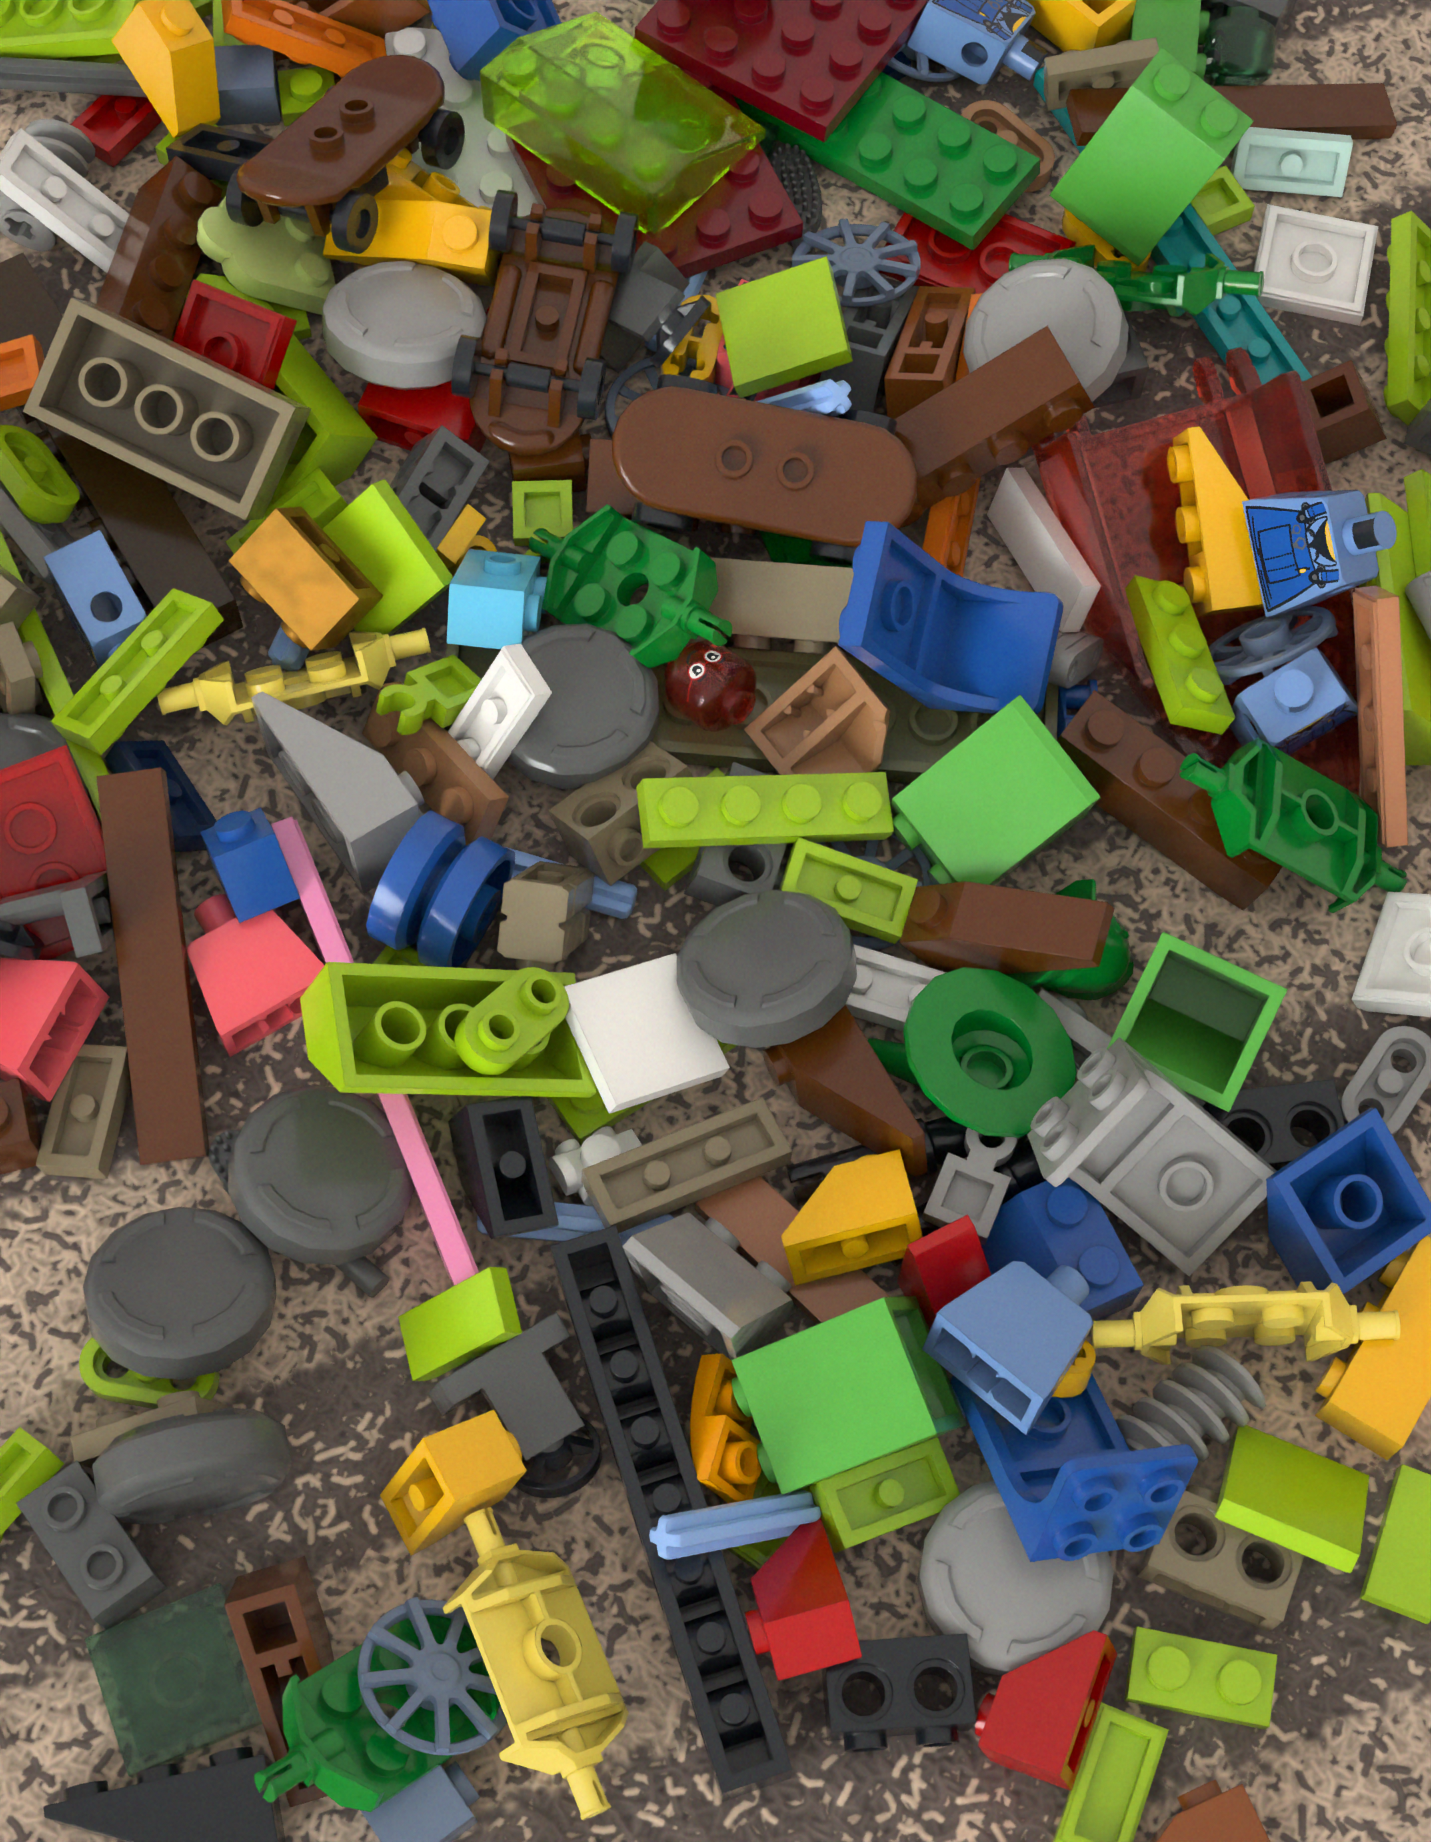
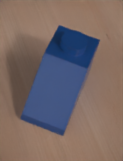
[200,807,300,923]

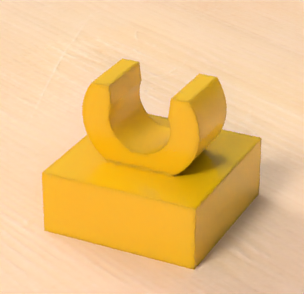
[436,504,497,576]

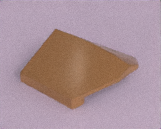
[744,646,891,775]

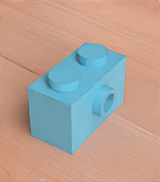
[447,549,547,649]

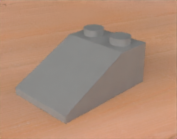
[251,691,425,894]
[622,1212,795,1360]

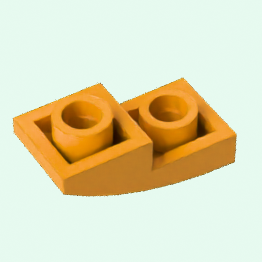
[690,1353,762,1503]

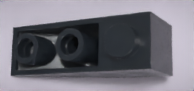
[43,1747,286,1842]

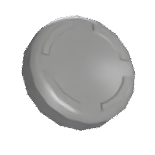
[963,258,1129,402]
[322,261,487,390]
[917,1480,1114,1676]

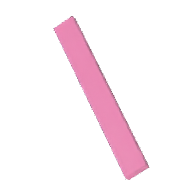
[271,816,479,1286]

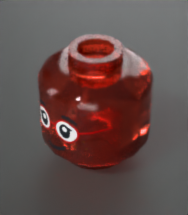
[664,639,757,732]

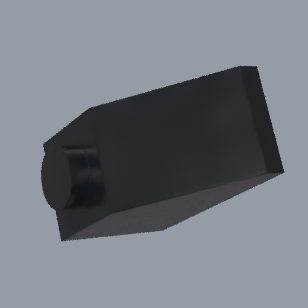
[448,1096,559,1239]

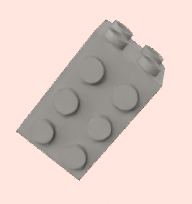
[1027,1037,1277,1276]

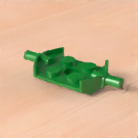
[1008,245,1264,317]
[529,504,732,669]
[1179,738,1407,913]
[254,1615,500,1812]

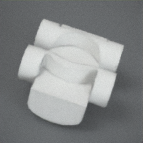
[549,1126,642,1206]

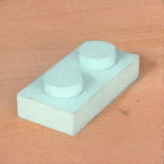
[1231,127,1353,197]

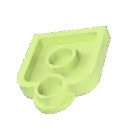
[196,196,336,315]

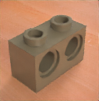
[548,741,692,886]
[1137,1485,1305,1632]

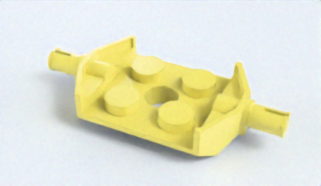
[157,627,431,726]
[1091,1281,1401,1365]
[443,1507,628,1820]

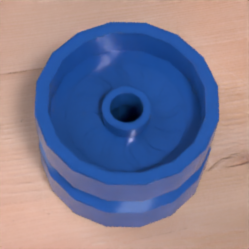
[366,810,515,968]

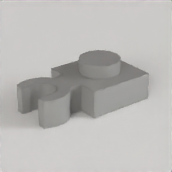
[922,1127,1017,1245]

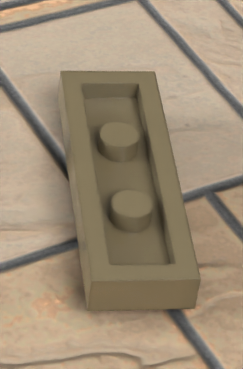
[581,1097,793,1233]

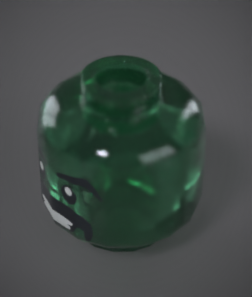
[1203,6,1277,86]

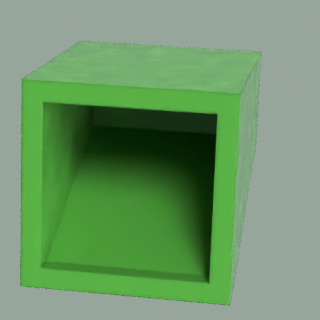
[1049,47,1254,266]
[890,695,1100,885]
[1107,932,1288,1112]
[731,1296,967,1495]

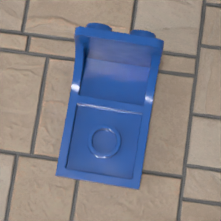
[838,521,1064,714]
[951,1373,1198,1562]

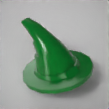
[868,967,1077,1138]

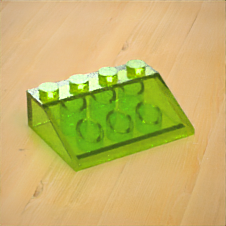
[479,11,766,239]

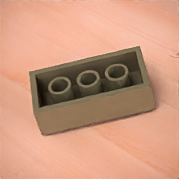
[23,297,311,520]

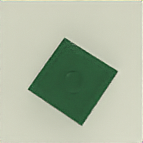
[85,1583,263,1778]

